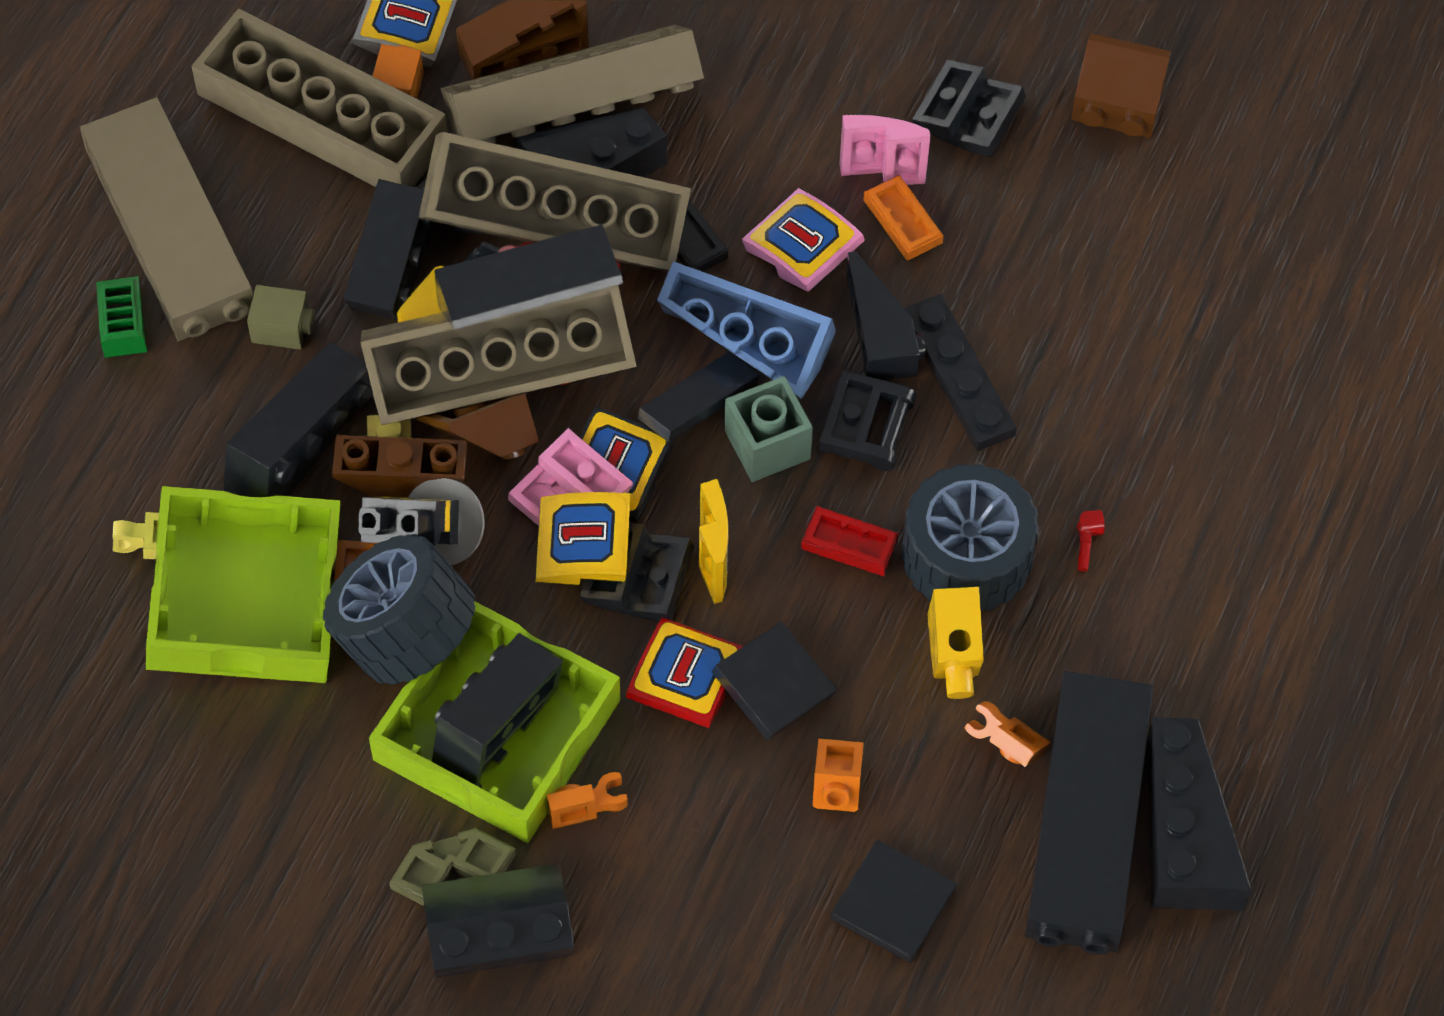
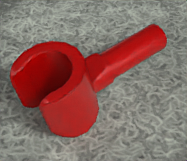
[1077,510,1105,572]

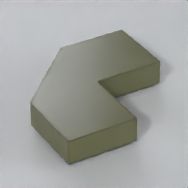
[389,828,516,906]

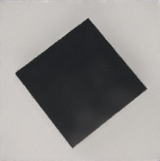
[711,621,837,741]
[830,840,957,963]

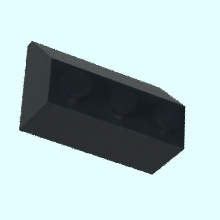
[422,863,574,978]

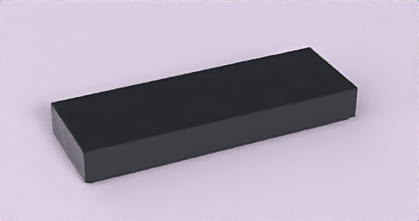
[638,352,760,443]

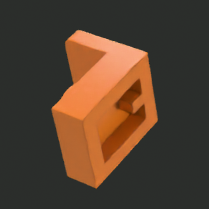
[812,739,864,812]

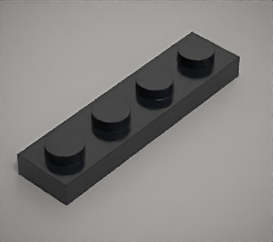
[904,294,1017,451]

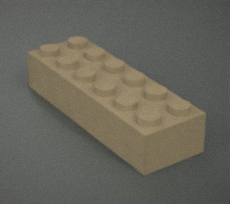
[192,8,448,187]
[440,24,704,143]
[419,132,691,272]
[360,285,637,425]

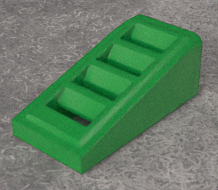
[96,276,147,358]

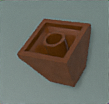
[415,393,539,459]

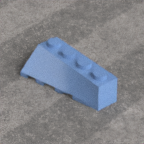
[657,261,836,399]

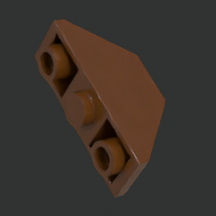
[332,435,468,497]

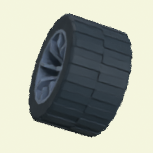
[902,464,1039,611]
[323,534,475,685]

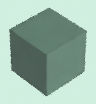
[725,376,813,482]

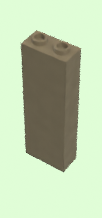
[80,97,253,342]

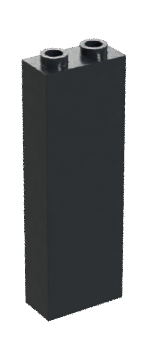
[1025,671,1154,954]

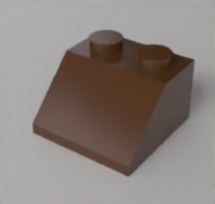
[1071,33,1171,138]

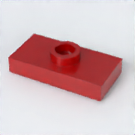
[801,506,899,577]

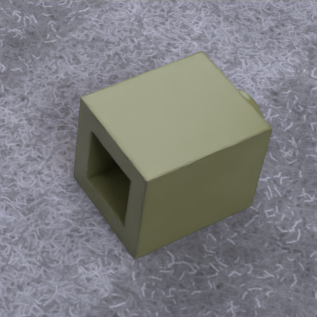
[247,285,315,350]

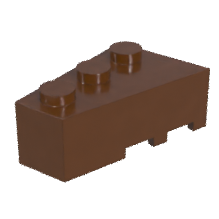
[456,0,589,80]

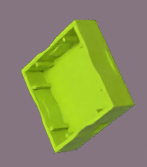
[146,486,340,683]
[369,602,621,844]

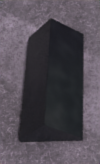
[434,224,623,330]

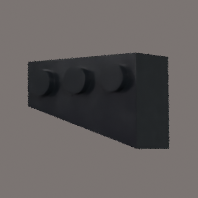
[516,108,667,177]
[344,179,436,321]
[432,633,563,788]

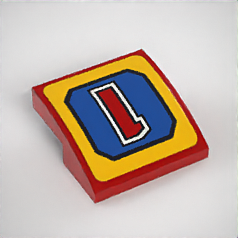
[625,617,743,728]

